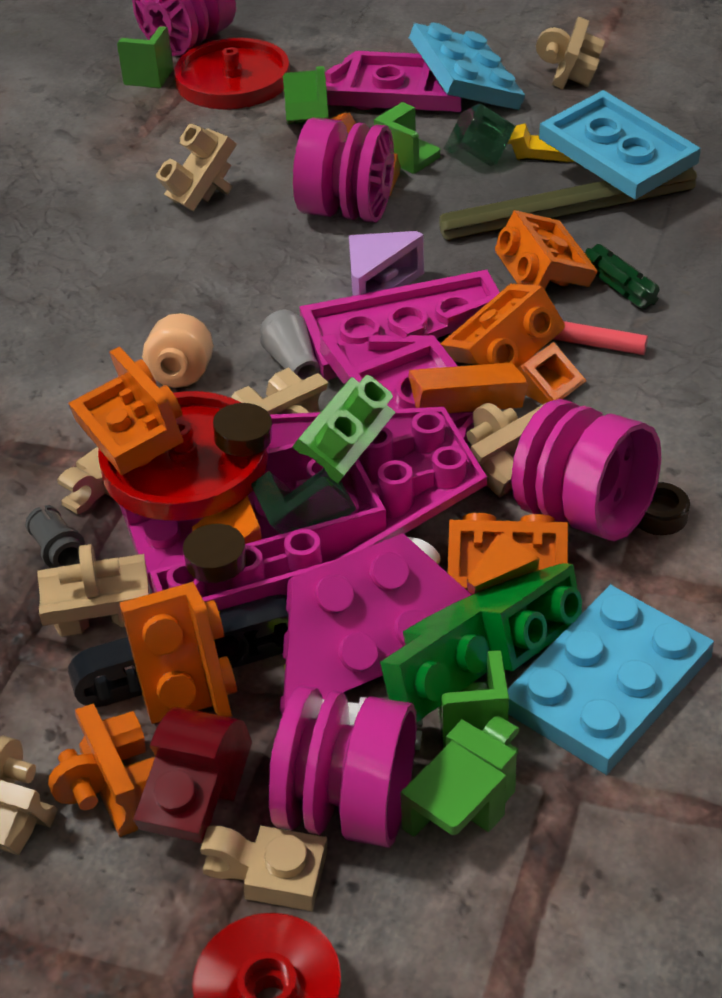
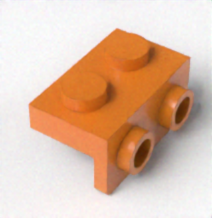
[68,346,184,476]

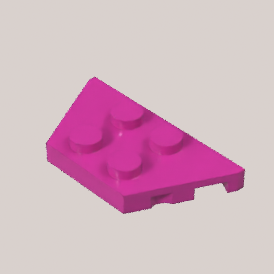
[325,51,462,112]
[320,334,474,443]
[280,533,471,715]

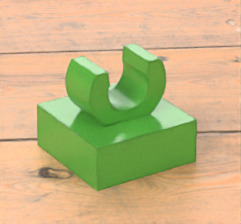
[446,715,519,803]

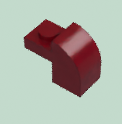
[133,707,252,843]

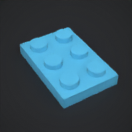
[409,23,525,110]
[539,90,701,200]
[508,584,714,775]

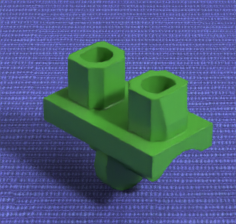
[292,375,396,484]

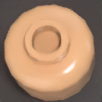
[142,313,213,388]

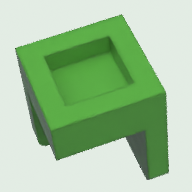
[117,26,174,88]
[283,66,329,125]
[374,102,440,174]
[438,650,509,749]
[400,740,506,837]

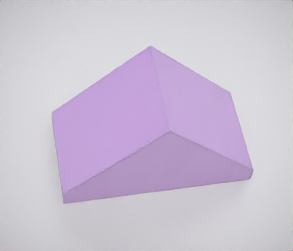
[349,231,424,296]

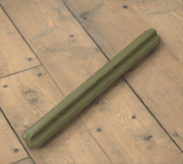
[439,167,697,240]

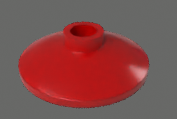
[192,913,341,998]

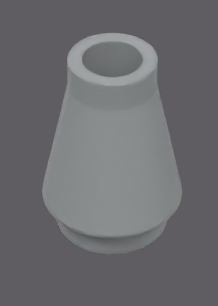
[260,309,320,380]

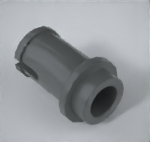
[25,505,86,568]

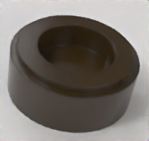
[213,403,272,457]
[637,482,690,535]
[183,524,247,583]

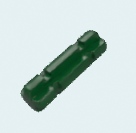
[584,244,660,309]

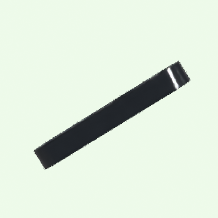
[68,594,289,707]

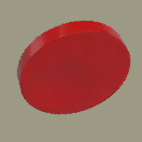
[174,38,290,110]
[98,391,268,521]

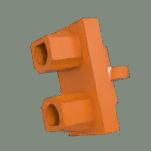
[48,703,155,837]

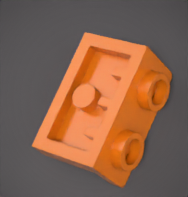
[495,210,598,290]
[440,283,565,369]
[448,513,568,590]
[119,582,237,724]

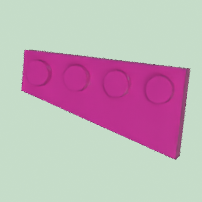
[299,270,500,381]

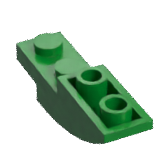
[380,563,582,723]

